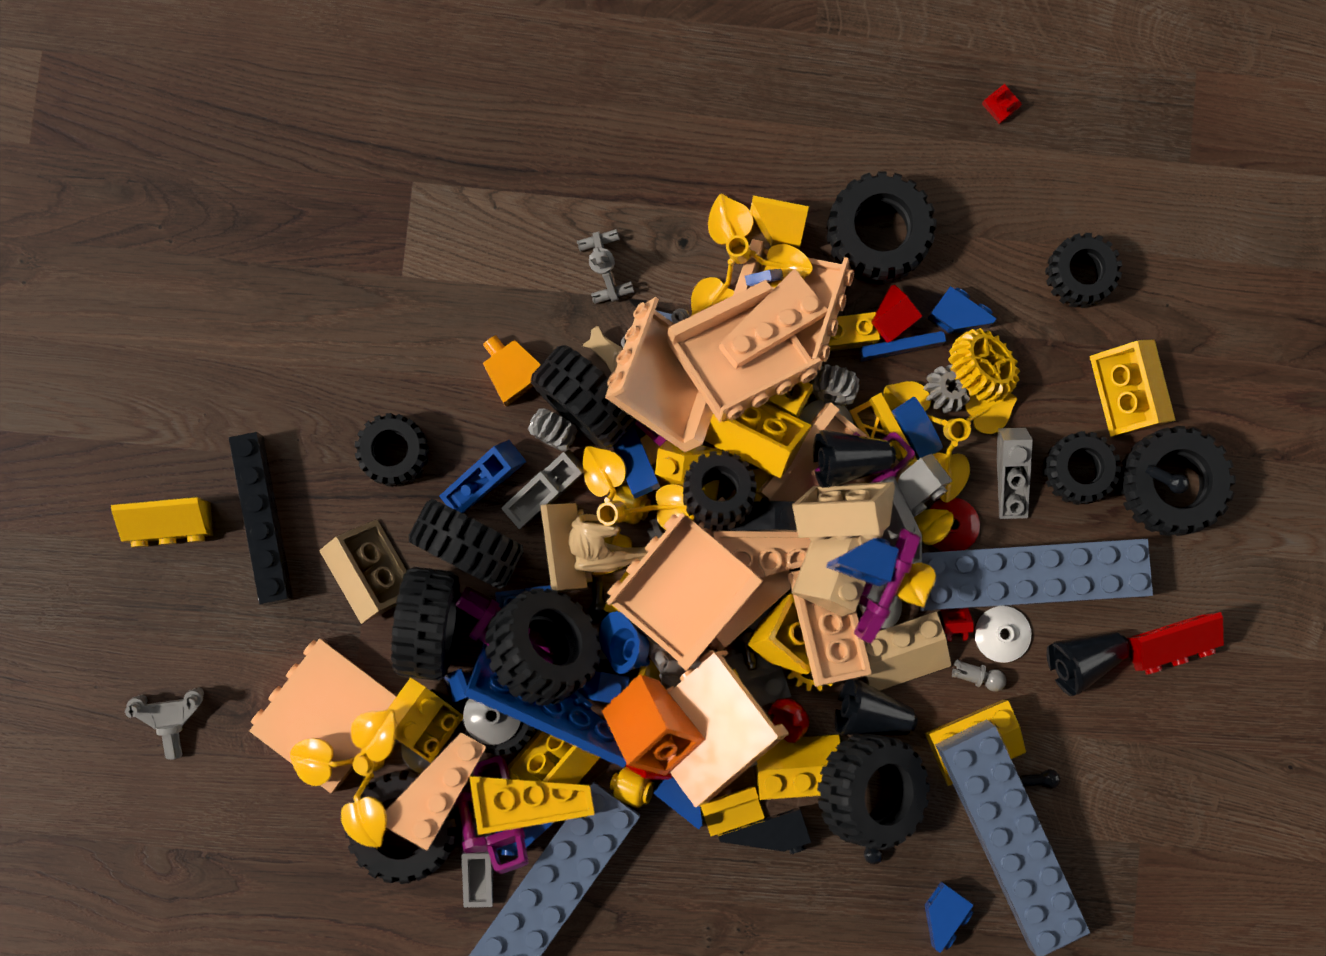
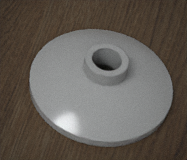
[463,698,521,745]

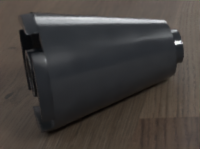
[813,430,896,488]
[1046,632,1130,696]
[834,679,917,736]

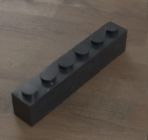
[229,432,294,606]

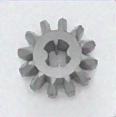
[811,364,860,406]
[923,365,970,413]
[528,408,577,451]

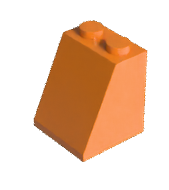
[602,674,705,776]

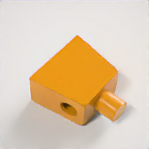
[483,335,541,406]

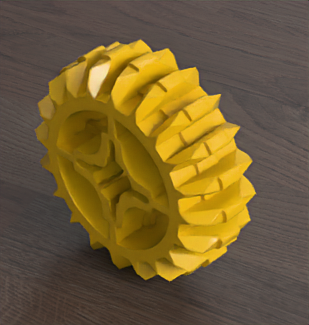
[948,328,1020,403]

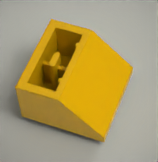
[387,678,463,763]

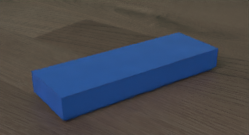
[859,331,946,362]
[613,424,661,499]

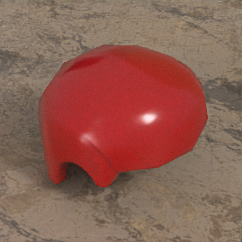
[768,698,809,743]

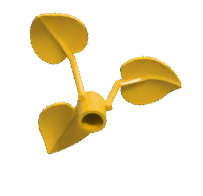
[691,194,813,316]
[883,381,1017,502]
[583,446,694,575]
[887,509,954,607]
[290,709,396,847]

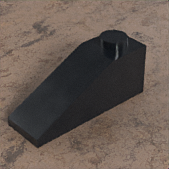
[711,501,797,532]
[717,807,811,854]

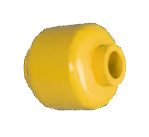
[613,484,651,524]
[610,767,655,808]

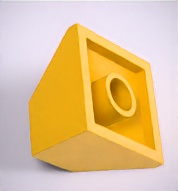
[750,195,809,250]
[655,440,722,501]
[748,594,811,674]

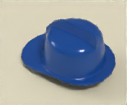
[599,611,650,674]

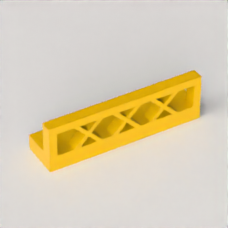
[849,393,917,466]

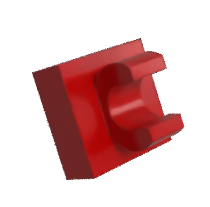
[982,84,1022,124]
[940,608,974,642]

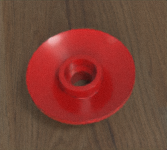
[929,498,980,552]

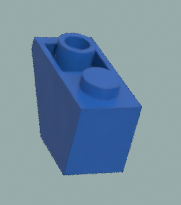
[928,286,997,334]
[925,882,973,953]

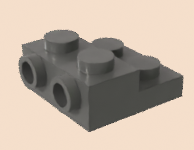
[724,648,791,707]

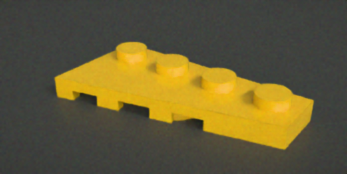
[469,776,595,835]

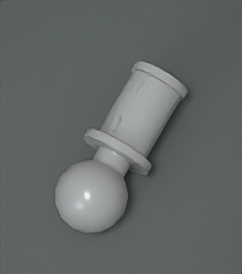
[952,660,1007,692]

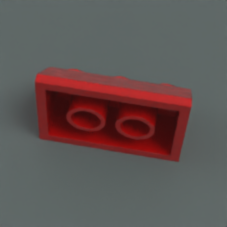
[1127,612,1224,675]

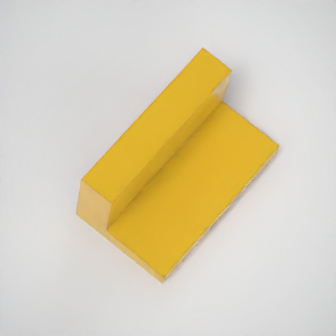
[701,785,765,836]

